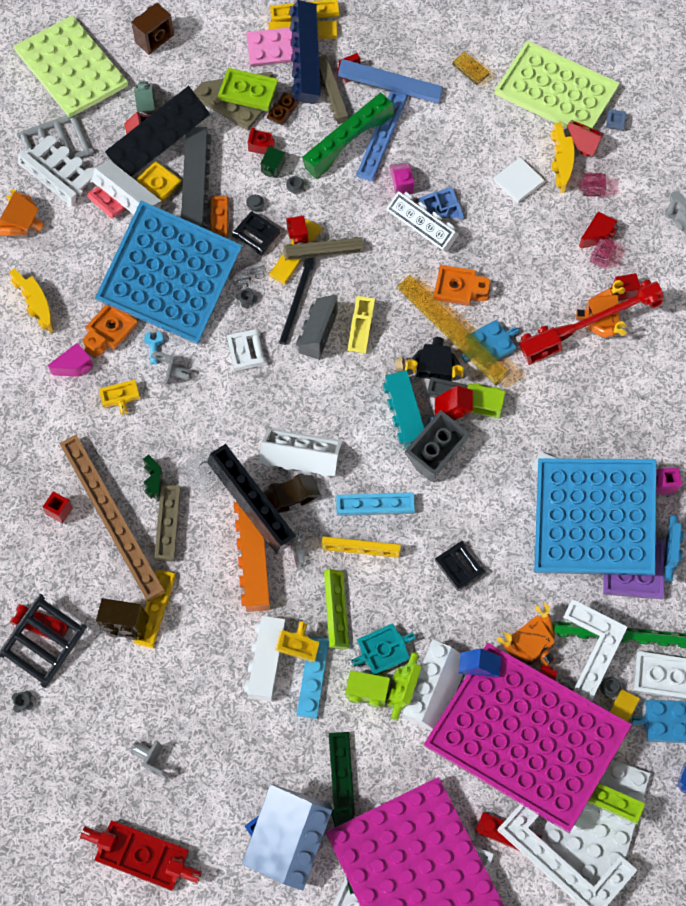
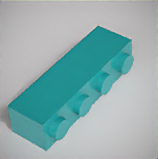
[382,371,424,450]

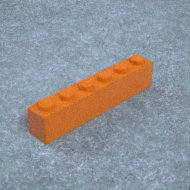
[234,502,270,612]

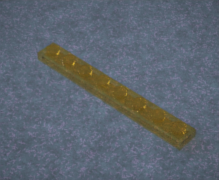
[397,275,509,386]

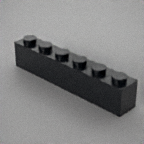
[207,444,296,555]

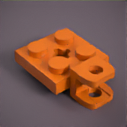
[433,265,490,306]
[83,305,138,358]

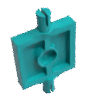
[351,623,416,675]

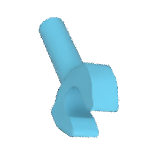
[144,331,163,365]

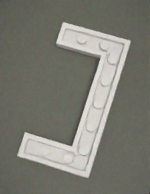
[563,599,627,701]
[497,804,637,906]

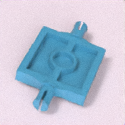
[461,319,519,368]
[664,516,684,582]
[632,700,686,743]

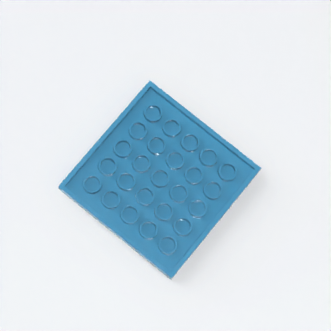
[95,201,242,345]
[534,458,656,576]

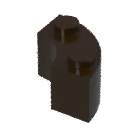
[263,473,321,513]

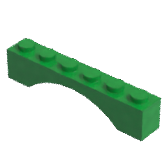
[302,92,394,179]

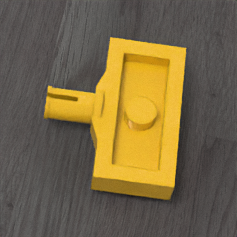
[99,379,140,415]
[275,622,319,662]

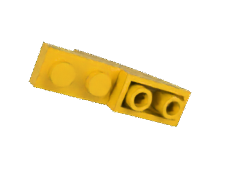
[550,122,574,193]
[9,268,53,334]

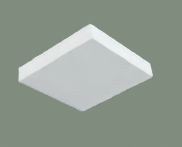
[494,158,544,203]

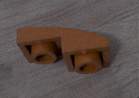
[267,92,299,125]

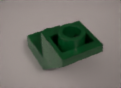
[143,454,163,501]

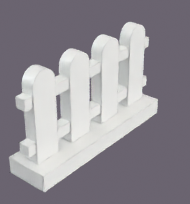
[18,136,94,207]

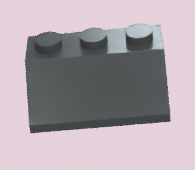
[296,295,338,360]
[404,410,470,482]

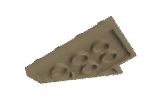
[194,72,278,131]

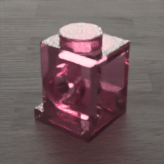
[579,173,606,198]
[589,238,617,270]

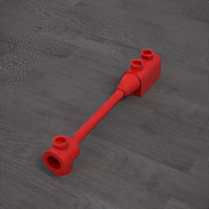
[519,280,664,365]

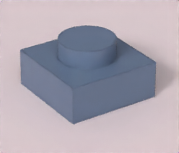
[606,109,626,130]

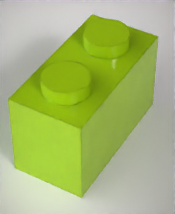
[467,383,506,419]
[345,670,390,708]

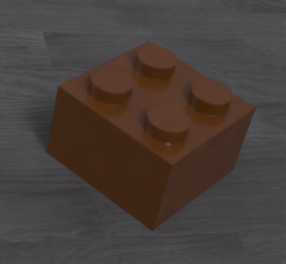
[131,3,174,55]

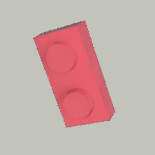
[88,186,125,219]

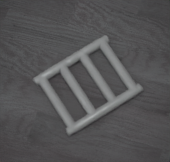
[17,114,95,168]

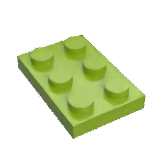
[218,68,278,112]

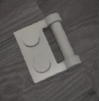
[664,191,686,234]

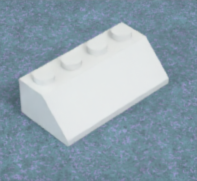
[259,428,343,477]
[402,639,463,731]

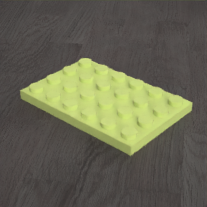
[14,15,128,118]
[494,40,620,129]

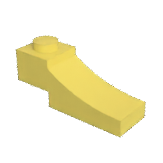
[347,296,376,354]

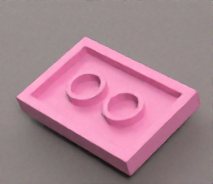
[246,28,292,67]

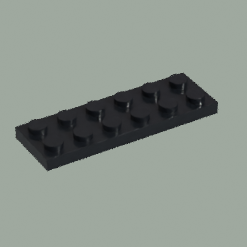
[105,85,211,177]

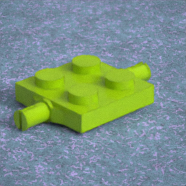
[386,653,422,721]

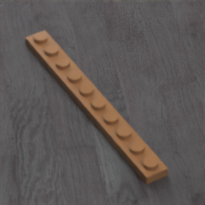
[59,435,165,602]

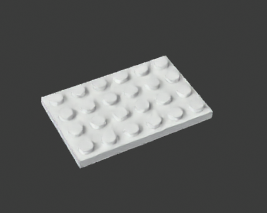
[533,760,650,887]

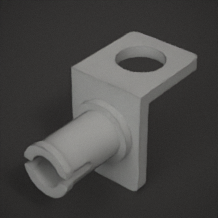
[151,351,190,384]
[130,741,168,780]

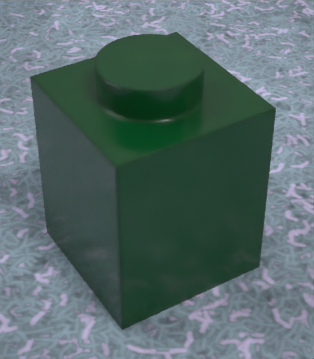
[260,147,286,178]

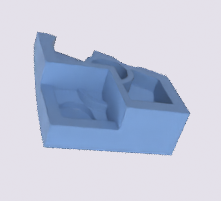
[418,187,464,219]

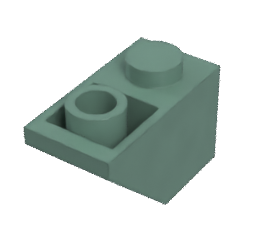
[134,81,155,112]

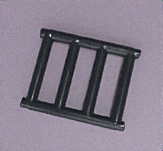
[0,594,87,688]

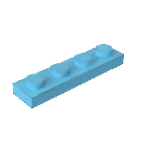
[336,492,415,516]
[297,636,329,719]

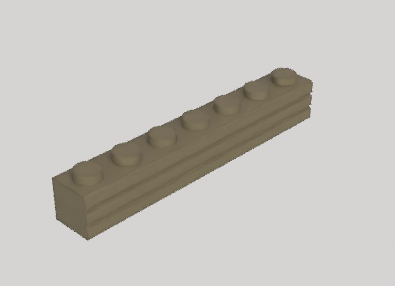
[319,55,348,124]
[283,237,364,261]

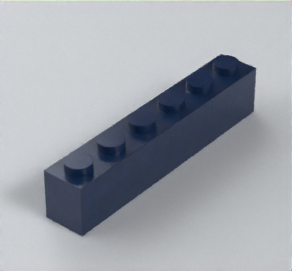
[289,0,321,104]

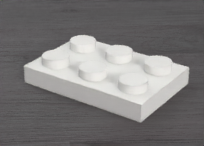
[633,651,686,700]

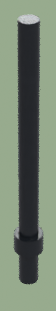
[279,257,315,345]

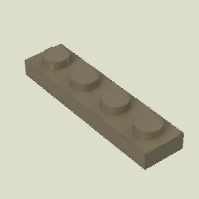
[154,485,181,562]

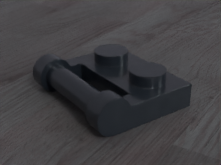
[232,211,280,256]
[435,541,486,591]

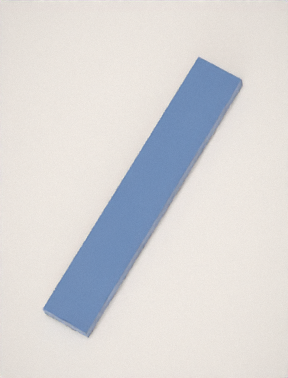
[338,59,442,103]
[356,91,408,182]

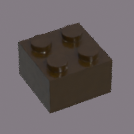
[96,598,149,640]

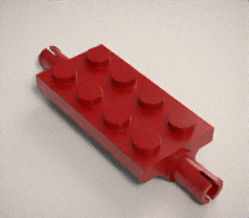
[80,820,202,892]

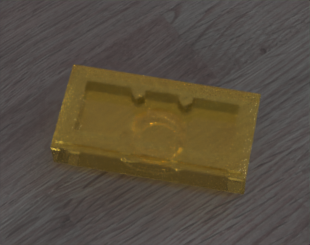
[452,51,489,85]

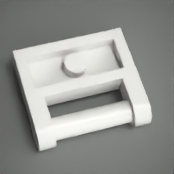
[227,329,268,371]

